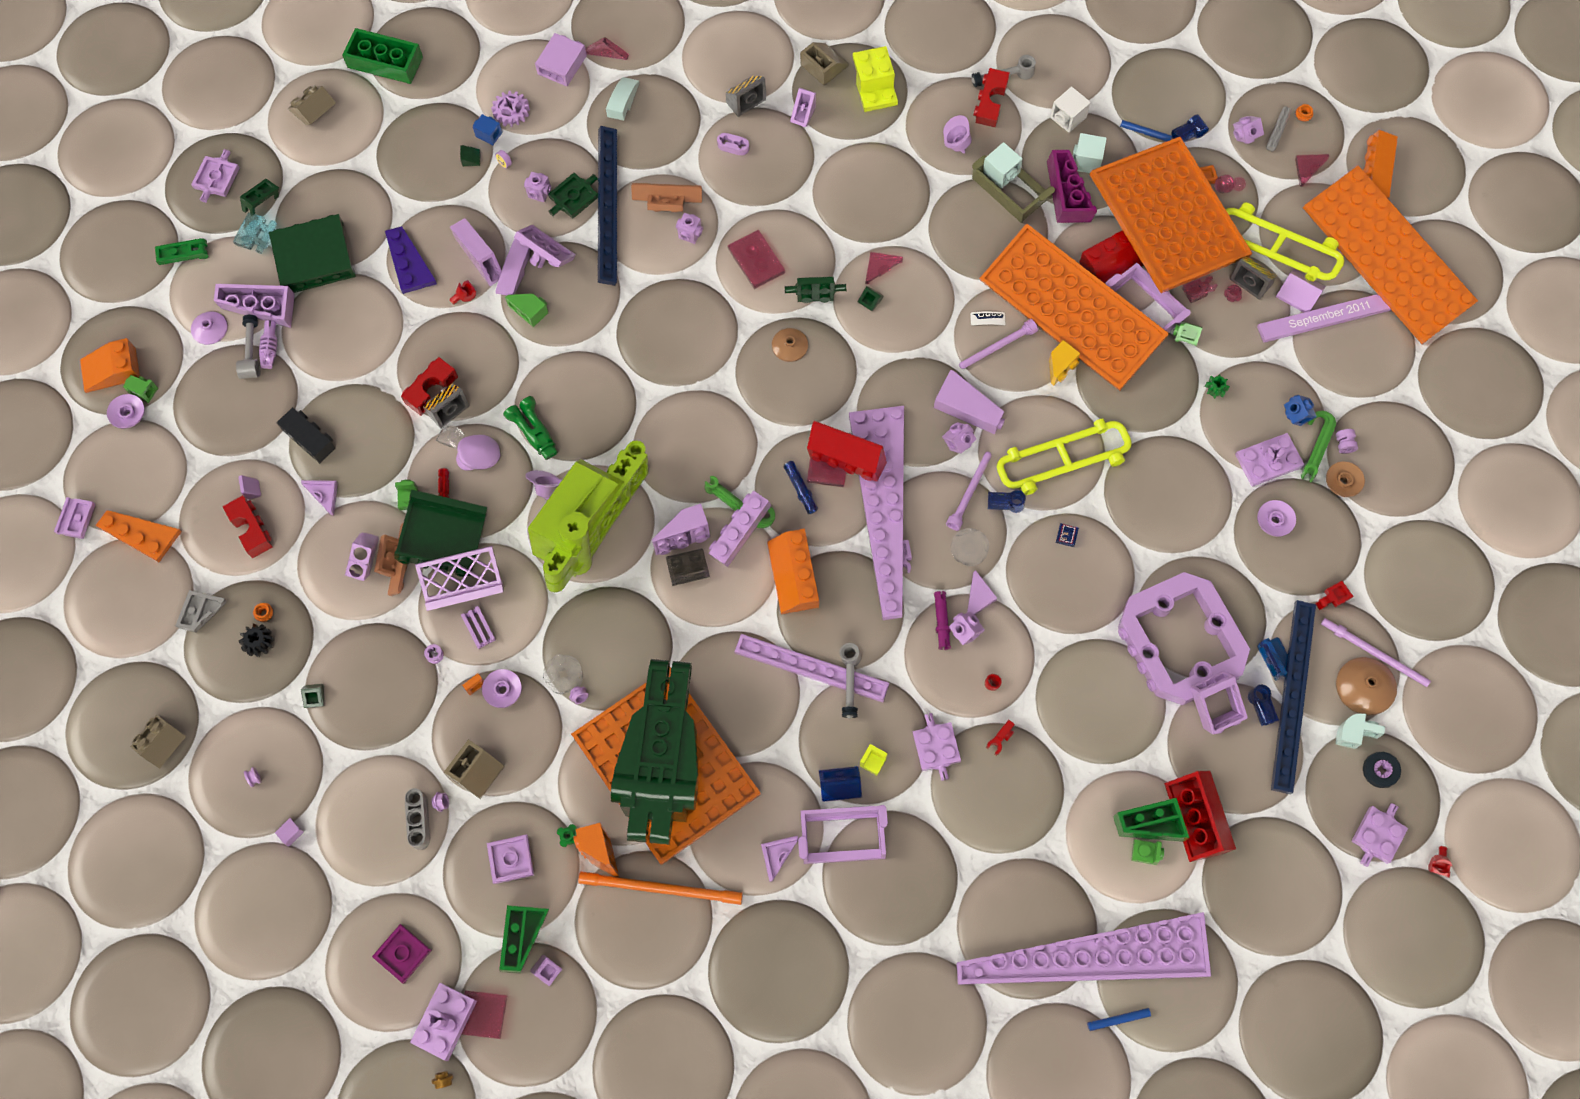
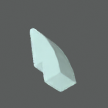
[606,77,639,121]

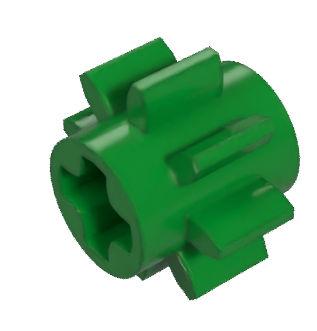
[1205,374,1230,399]

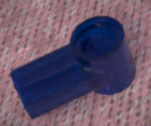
[1171,114,1209,142]
[988,490,1026,513]
[1248,684,1279,726]

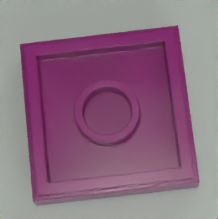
[372,924,432,984]

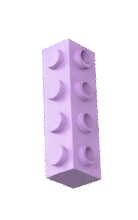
[709,491,772,567]

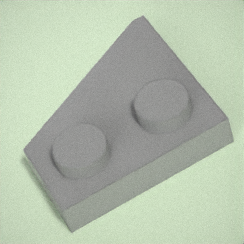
[175,590,226,632]

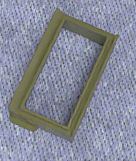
[972,155,1055,223]

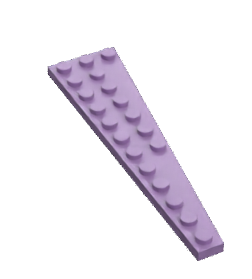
[849,406,904,620]
[956,912,1211,985]

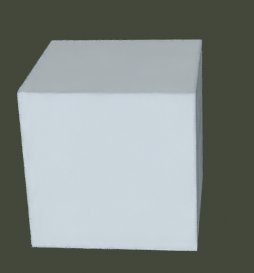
[1050,86,1091,133]

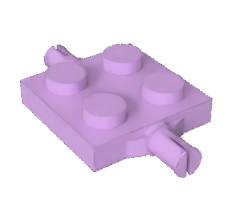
[191,149,240,203]
[912,713,961,781]
[1352,803,1408,867]

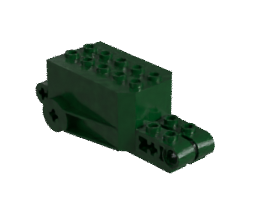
[611,659,699,845]

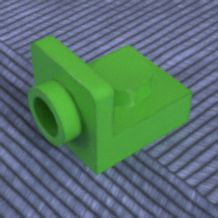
[395,479,418,510]
[1131,839,1164,865]

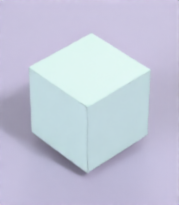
[1072,133,1106,173]
[983,142,1023,189]

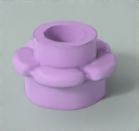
[569,686,588,704]
[432,792,449,812]

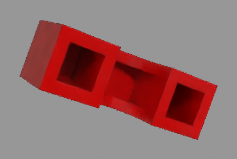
[973,68,1010,128]
[401,357,458,416]
[222,495,273,559]

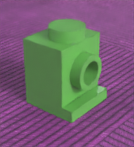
[123,375,158,403]

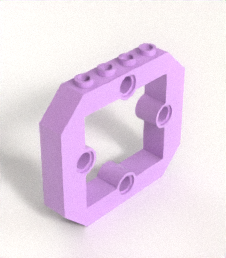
[1118,572,1250,705]

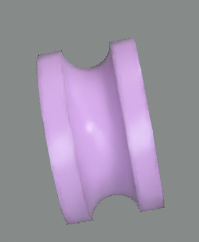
[424,644,444,664]
[244,767,262,787]

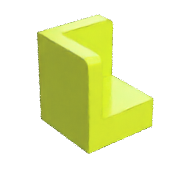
[860,744,888,776]

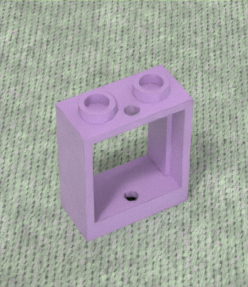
[1190,671,1248,734]

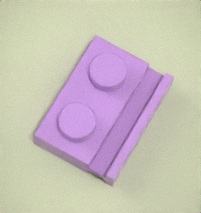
[54,497,96,539]

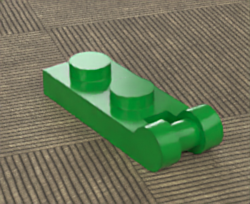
[155,238,208,265]

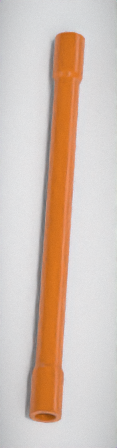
[578,871,743,905]

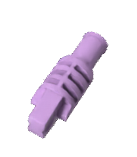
[259,320,277,369]

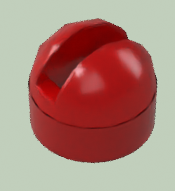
[984,674,1002,691]

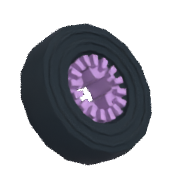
[1363,752,1401,788]

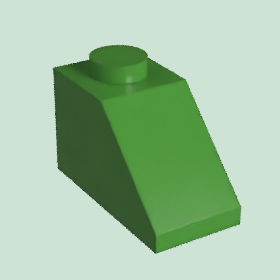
[505,294,548,327]

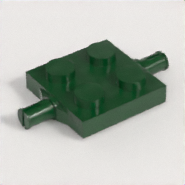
[548,173,598,219]
[785,277,847,303]

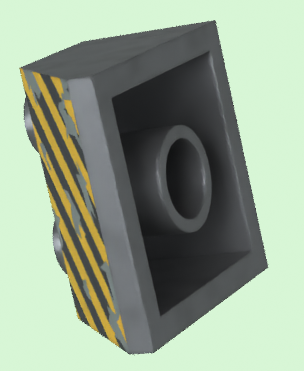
[725,76,766,117]
[1230,256,1277,300]
[423,384,469,429]

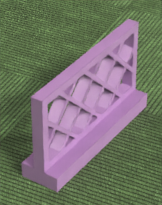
[415,546,504,611]

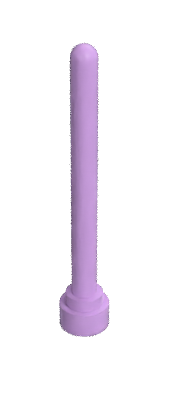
[959,319,1038,369]
[946,452,992,531]

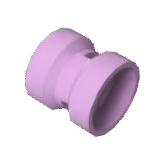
[1336,429,1358,454]

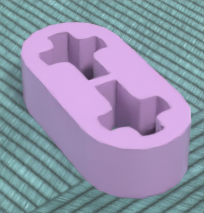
[717,133,749,156]

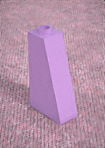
[450,218,502,286]
[934,370,1005,434]

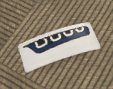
[970,311,1005,325]

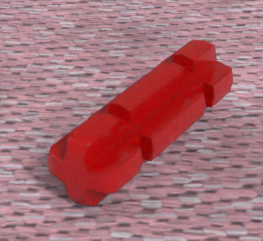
[438,468,449,498]

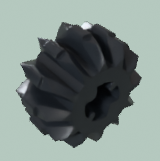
[238,623,274,657]

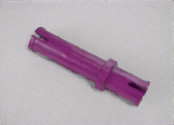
[934,591,951,650]

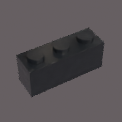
[276,407,336,464]

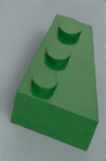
[1113,798,1189,842]
[499,905,549,973]

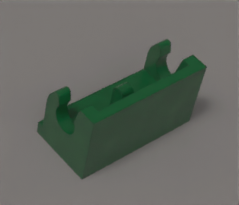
[240,179,279,216]

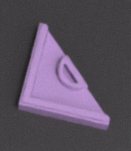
[301,480,338,515]
[967,571,997,615]
[761,836,798,882]

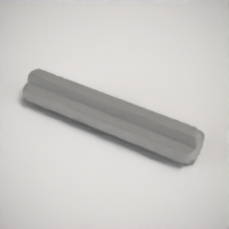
[1266,106,1292,152]

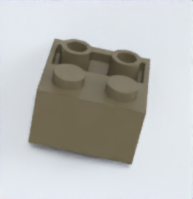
[800,42,849,85]
[288,85,336,125]
[130,715,186,769]
[444,739,505,799]

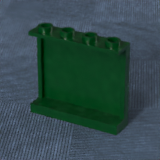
[269,214,356,293]
[394,489,487,577]

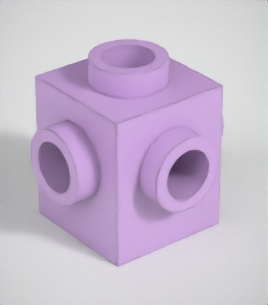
[1233,116,1264,144]
[524,172,551,202]
[676,213,703,244]
[942,422,976,454]
[949,612,985,645]

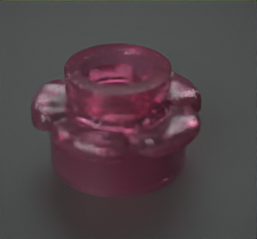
[1224,285,1242,302]

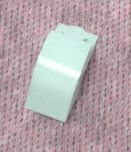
[1335,713,1385,749]

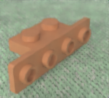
[631,183,702,212]
[374,523,407,596]

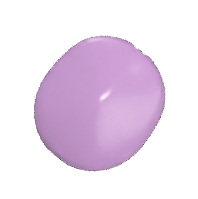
[456,435,500,470]

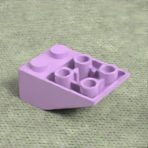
[652,504,710,555]

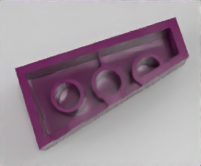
[1047,150,1097,223]

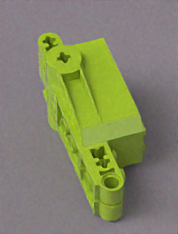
[528,441,648,593]

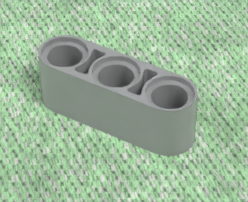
[405,788,430,850]

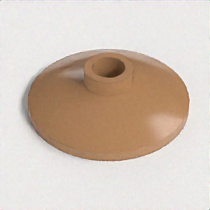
[772,328,808,362]
[1326,461,1365,497]

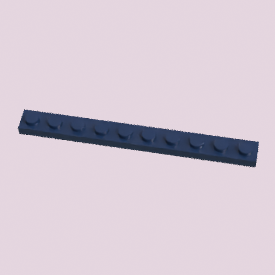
[598,126,617,286]
[1271,600,1316,795]

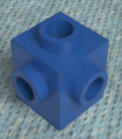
[1284,395,1317,426]

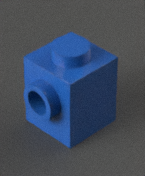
[473,114,502,146]

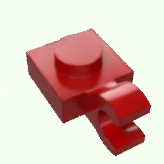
[1315,581,1354,610]
[986,720,1015,756]

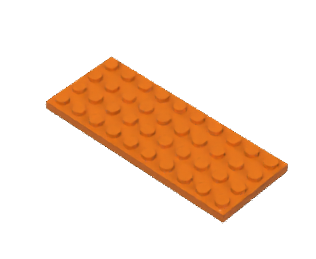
[1303,165,1478,344]
[979,224,1169,391]

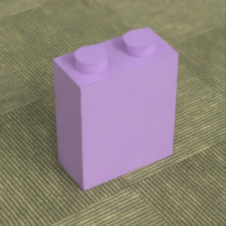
[535,33,587,86]

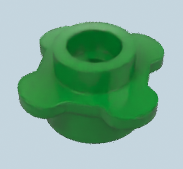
[557,824,577,847]

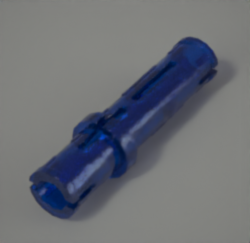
[783,461,818,514]

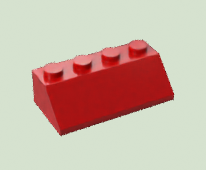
[1079,230,1144,283]
[807,421,887,482]
[1164,770,1236,862]

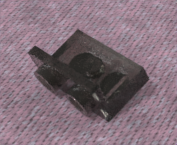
[666,548,710,586]

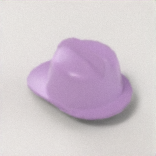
[943,115,972,154]
[525,470,562,500]

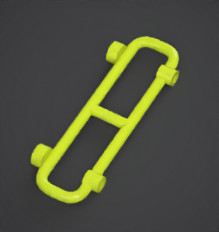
[1226,202,1344,282]
[996,418,1132,496]

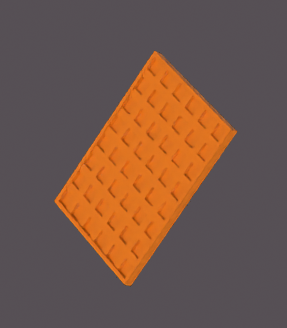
[571,667,761,865]

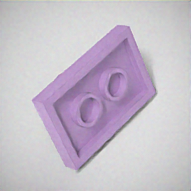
[514,225,576,268]
[1235,433,1305,487]
[410,983,477,1061]

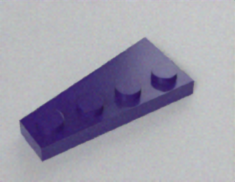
[385,226,437,294]

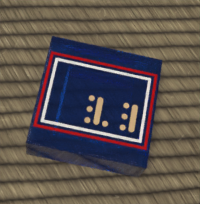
[1055,523,1079,547]

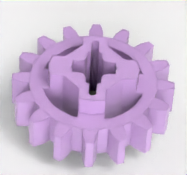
[491,91,530,127]

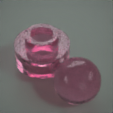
[1215,175,1246,194]

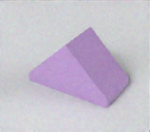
[790,88,816,127]

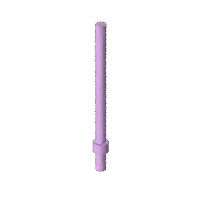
[1321,618,1431,687]

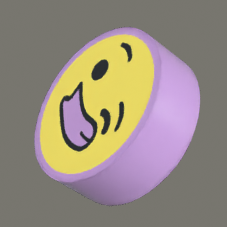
[495,150,512,168]

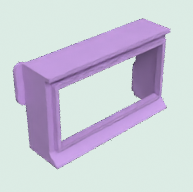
[1105,263,1191,332]
[798,805,888,864]

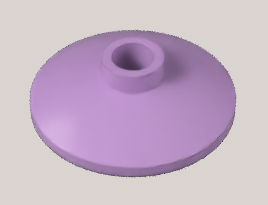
[191,311,228,345]
[107,394,145,429]
[1257,500,1296,537]
[482,669,522,708]

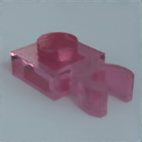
[1182,276,1218,303]

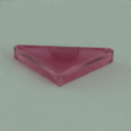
[586,37,629,60]
[1295,154,1330,187]
[865,252,903,284]

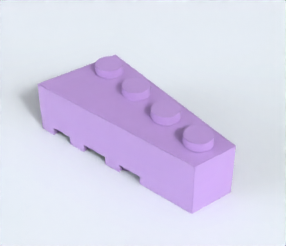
[214,284,295,328]

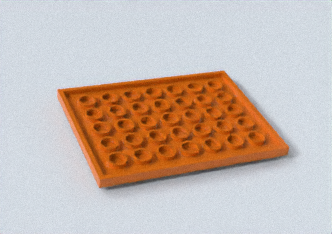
[1089,137,1252,293]

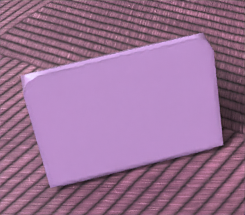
[238,475,261,500]
[275,818,304,847]
[530,954,562,986]

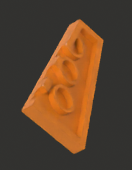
[95,510,182,563]

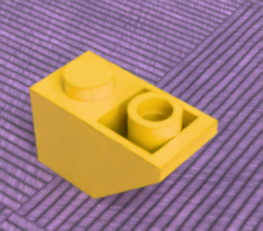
[1049,340,1080,386]

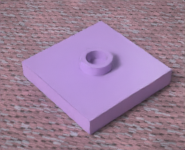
[487,834,535,884]

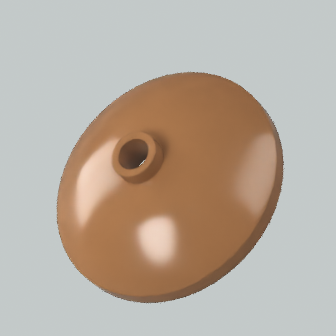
[1336,657,1397,716]

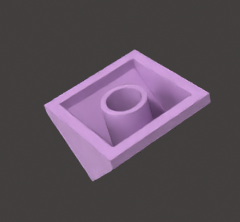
[1276,269,1326,313]

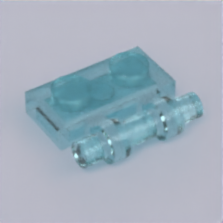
[233,212,277,254]

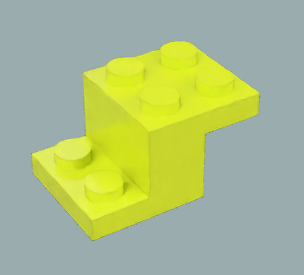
[853,46,898,112]

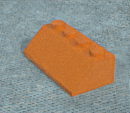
[767,528,819,614]
[573,823,619,877]

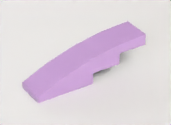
[496,238,531,296]

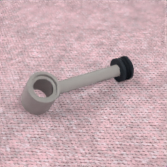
[972,55,1036,87]
[236,314,260,379]
[840,643,861,719]

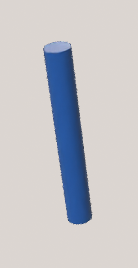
[1120,120,1172,142]
[1087,1008,1151,1031]

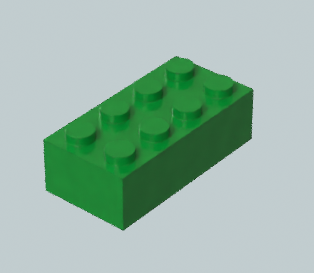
[342,28,423,84]

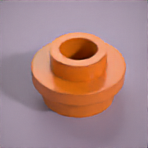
[1295,104,1313,121]
[253,603,273,622]

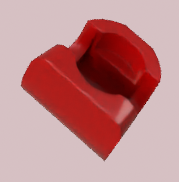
[449,280,476,305]
[1428,846,1453,878]

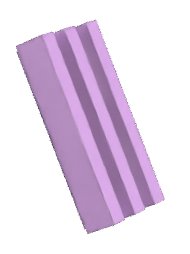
[461,606,496,649]

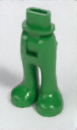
[503,396,558,460]

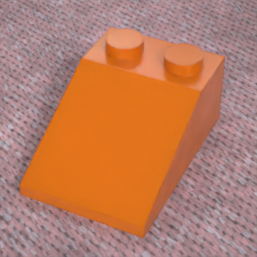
[80,338,140,393]

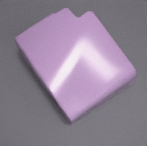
[345,532,379,581]

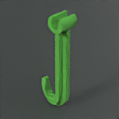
[1301,411,1336,482]
[705,476,775,528]

